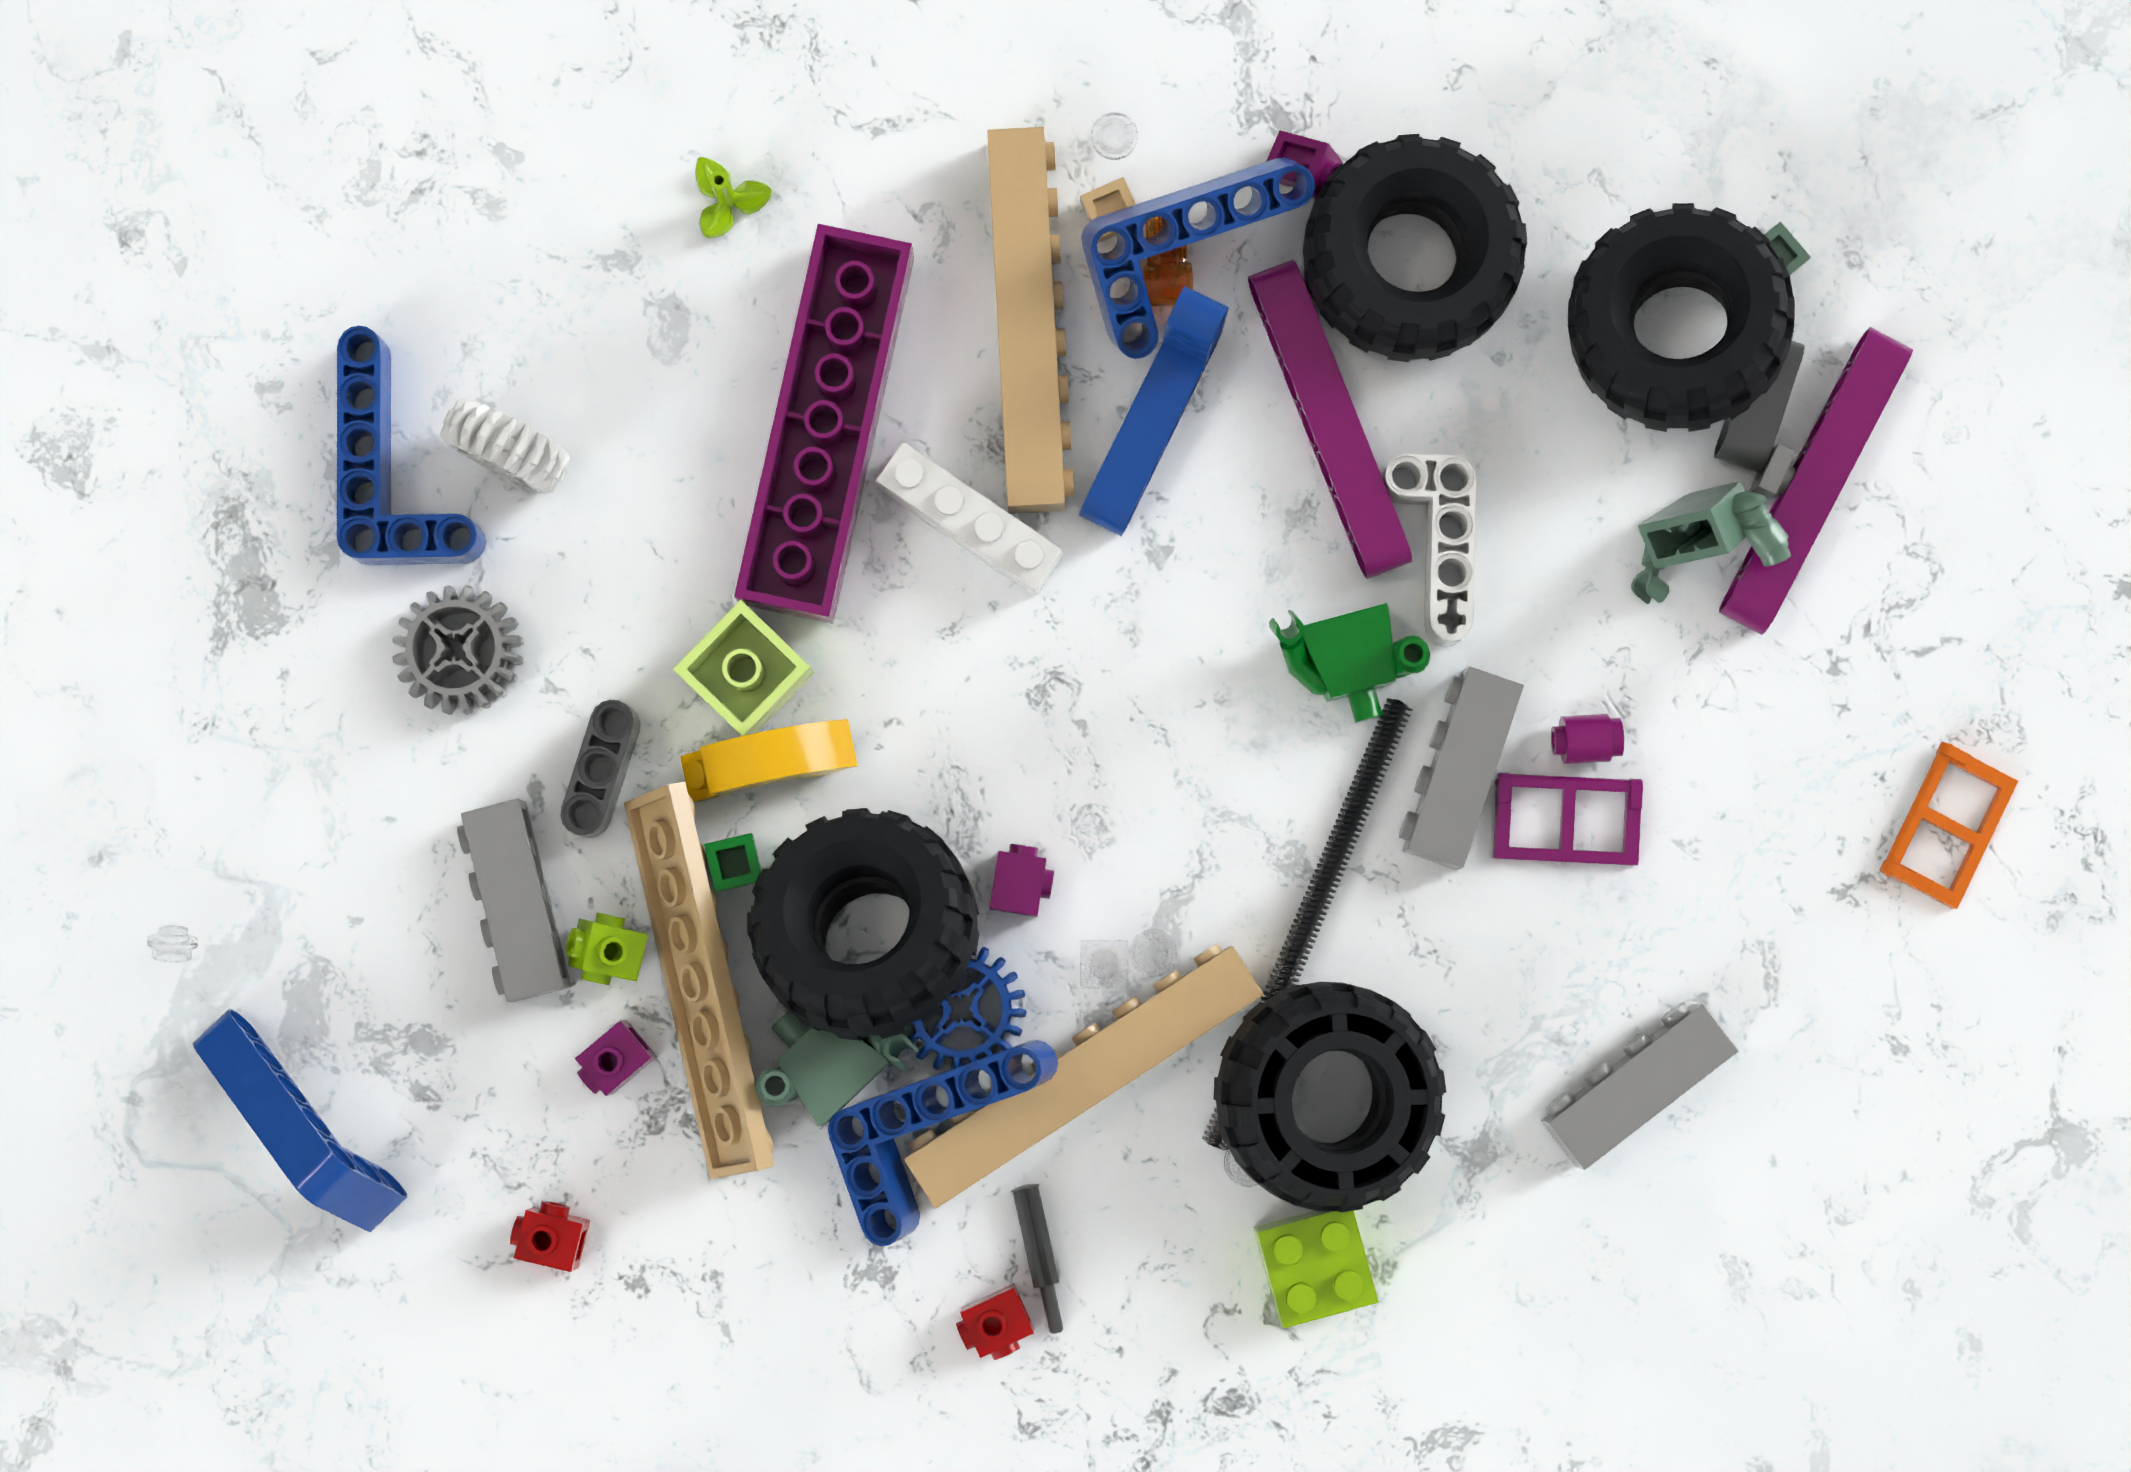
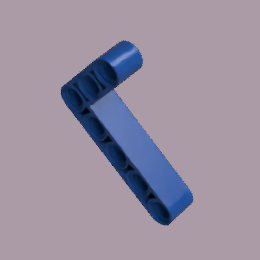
[1081,157,1315,359]
[1079,286,1229,536]
[337,325,486,565]
[192,1009,408,1232]
[828,1040,1058,1246]

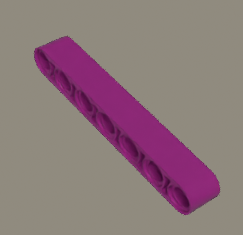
[1248,259,1412,579]
[1718,327,1913,635]

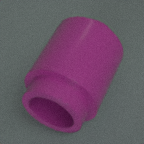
[1551,714,1624,764]

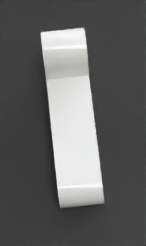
[1381,453,1477,647]

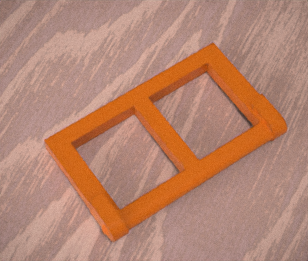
[1879,742,2018,909]

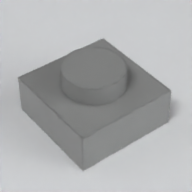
[1748,444,1796,500]

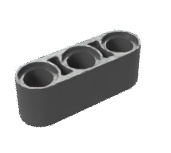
[1714,341,1805,473]
[560,699,641,838]

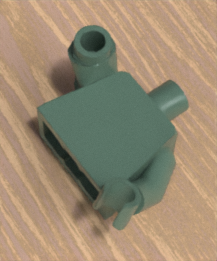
[1631,482,1791,604]
[755,1010,919,1129]

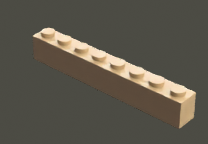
[987,127,1074,514]
[904,943,1264,1209]

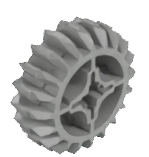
[392,585,524,715]

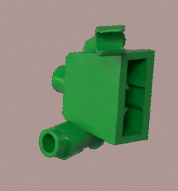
[1269,603,1430,723]

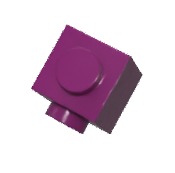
[989,844,1054,917]
[575,1020,657,1096]

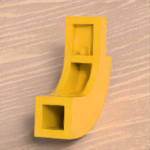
[680,719,858,802]

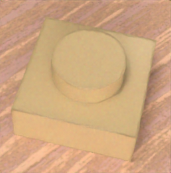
[1080,177,1136,243]

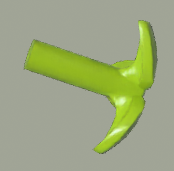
[695,157,772,238]

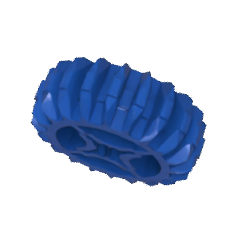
[905,947,1027,1070]

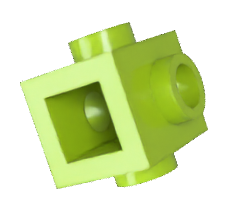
[566,912,648,985]

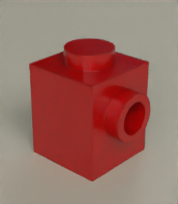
[510,1201,590,1272]
[956,1283,1034,1360]

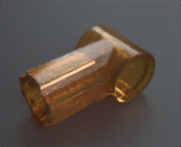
[1143,216,1193,307]

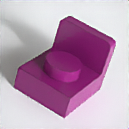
[1266,130,1343,200]

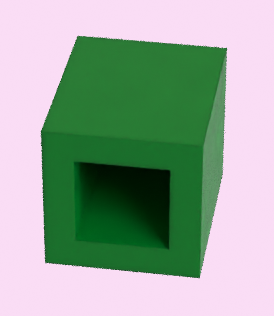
[704,833,762,893]

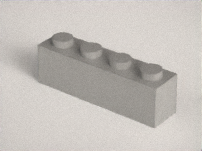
[1399,666,1524,870]
[457,798,572,1002]
[1541,1002,1739,1170]

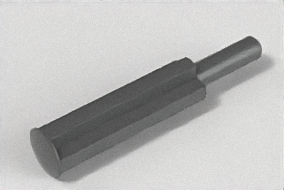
[1011,1184,1064,1334]

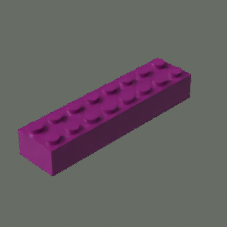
[734,224,914,624]

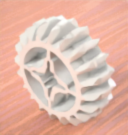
[439,398,570,493]

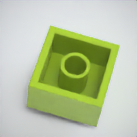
[1253,1210,1379,1329]

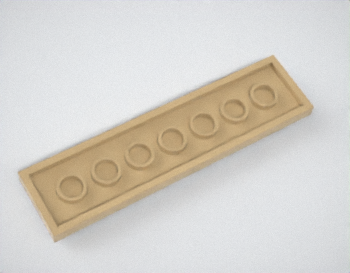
[624,781,774,1179]

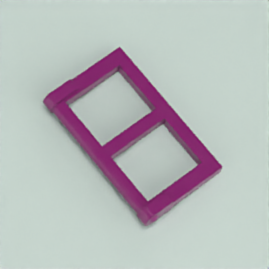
[1493,772,1643,865]

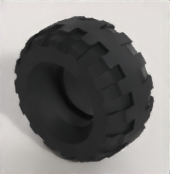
[1303,134,1528,362]
[1568,203,1795,432]
[747,808,980,1041]
[1213,981,1447,1213]

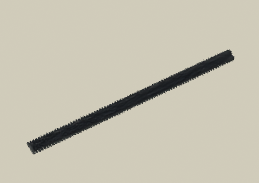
[1202,698,1413,1150]

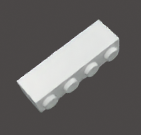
[876,441,1063,596]

